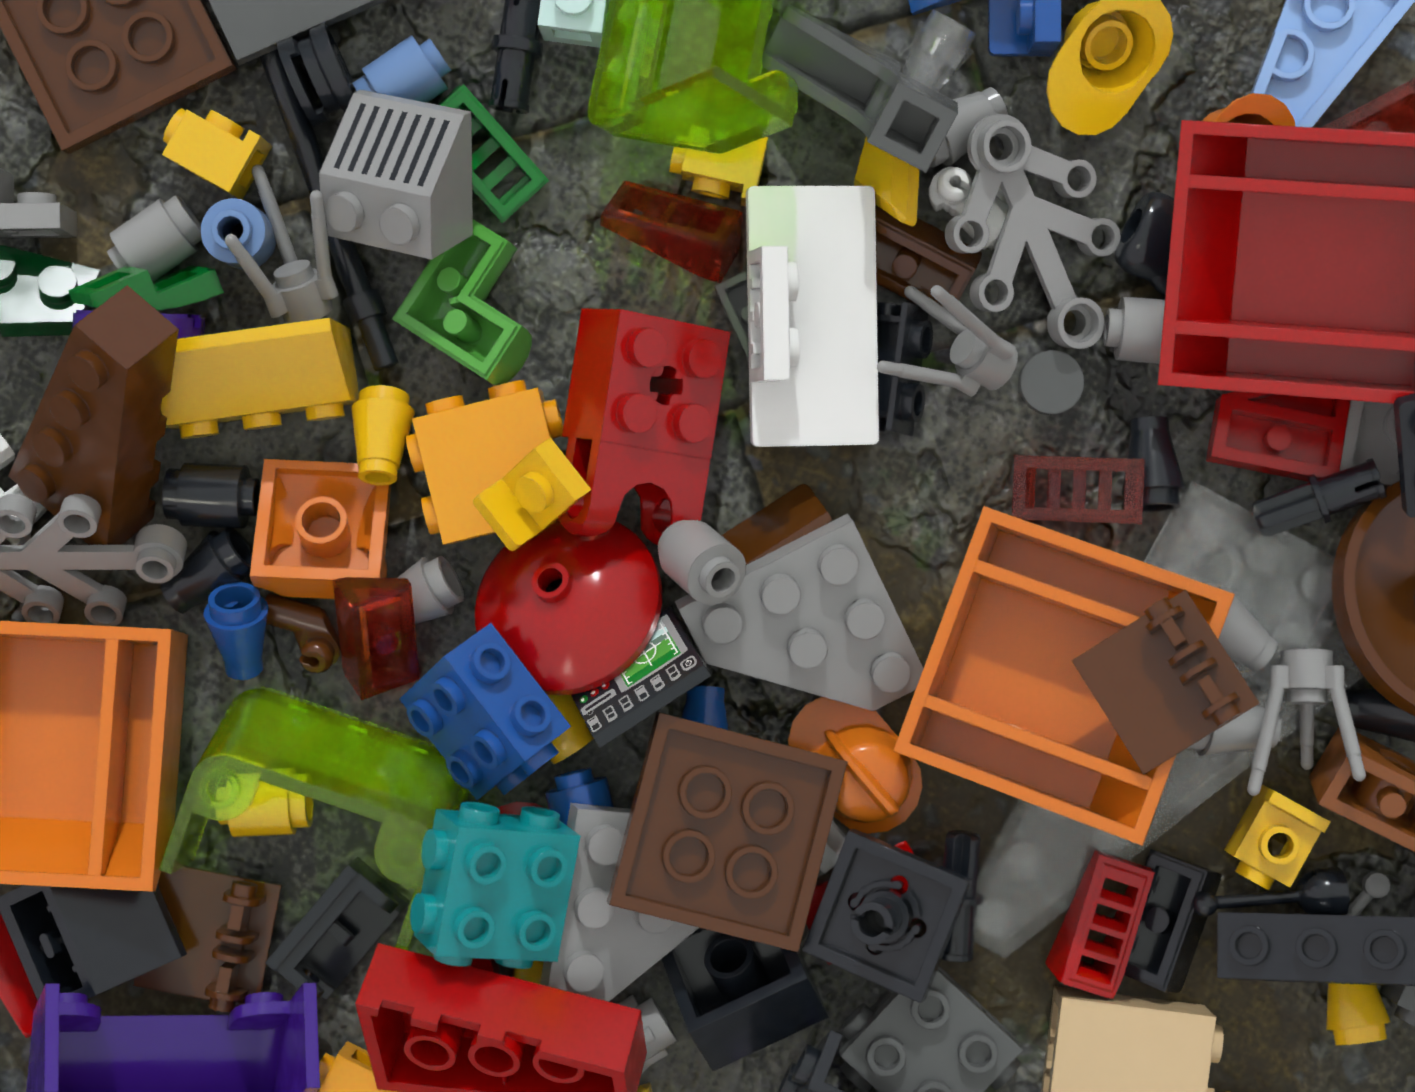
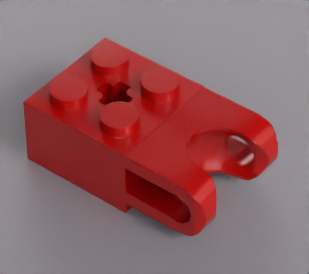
[559,308,731,545]

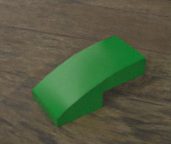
[68,265,224,311]

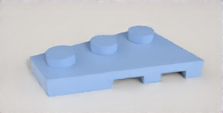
[1250,0,1415,127]

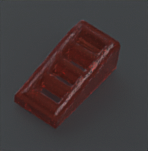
[600,181,743,283]
[1012,455,1145,524]

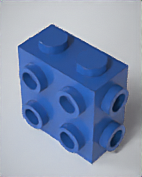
[399,623,571,800]

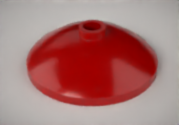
[475,518,662,696]

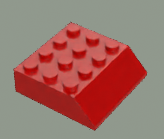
[1158,120,1415,404]

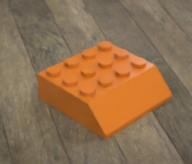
[893,506,1235,846]
[0,621,188,892]

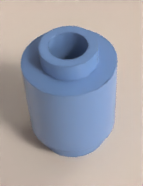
[352,35,452,103]
[201,198,276,270]

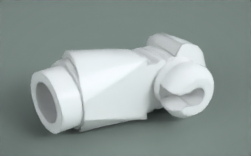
[929,166,1009,250]

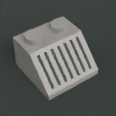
[319,89,473,260]

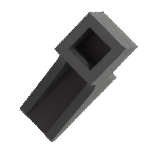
[758,4,958,173]

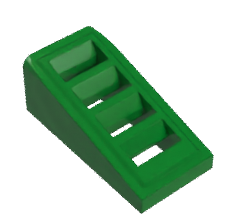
[438,84,549,223]

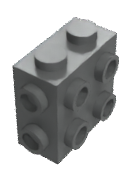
[838,966,1023,1092]

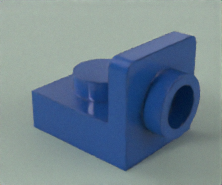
[988,0,1061,57]

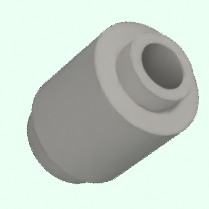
[107,194,202,282]
[1103,296,1165,364]
[658,520,746,605]

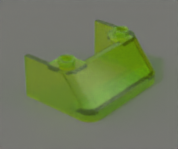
[159,687,470,951]

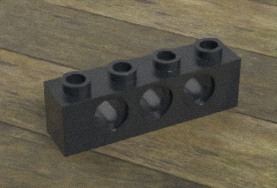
[1217,912,1415,987]

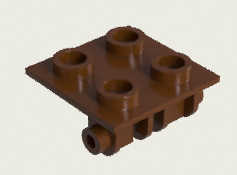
[1072,590,1260,774]
[133,862,282,1012]

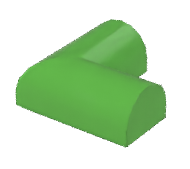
[392,220,532,385]

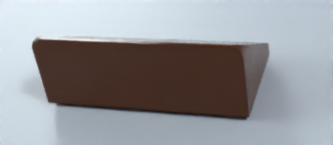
[875,204,982,306]
[721,484,832,565]

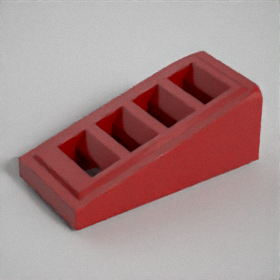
[1045,850,1155,999]

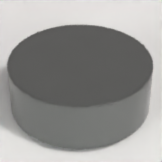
[1018,350,1084,415]

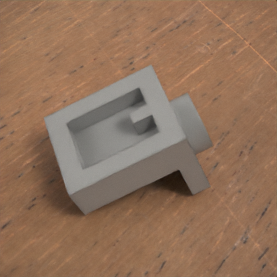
[0,168,77,238]

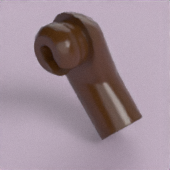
[265,593,340,674]

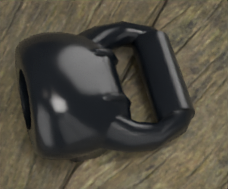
[1115,192,1174,296]

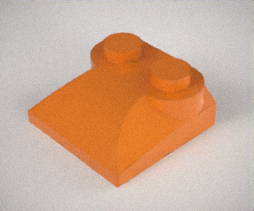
[250,459,391,600]

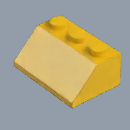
[161,318,359,439]

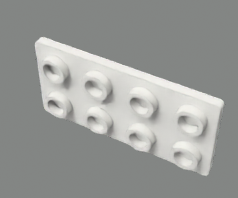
[746,186,879,447]

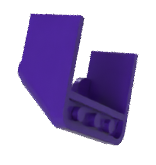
[26,983,320,1092]

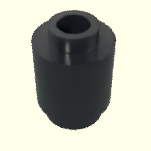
[162,463,261,529]

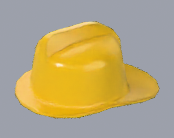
[1046,0,1173,135]

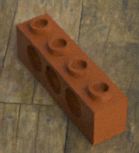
[1309,727,1415,852]

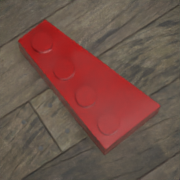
[355,943,647,1092]

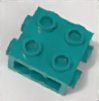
[410,802,581,969]

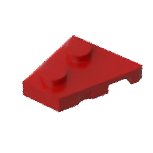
[1206,391,1351,482]

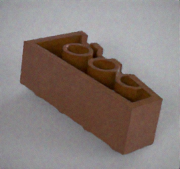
[8,285,179,545]

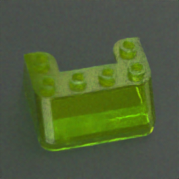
[588,0,798,154]

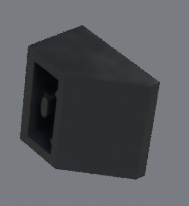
[0,884,187,1001]

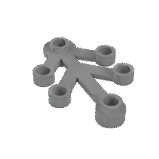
[945,114,1121,349]
[0,494,187,626]

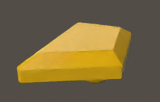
[854,137,920,226]

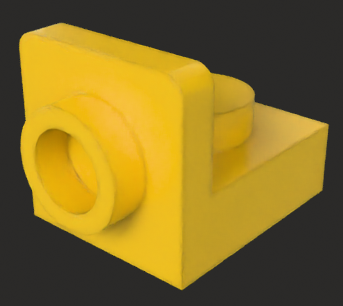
[473,437,591,551]

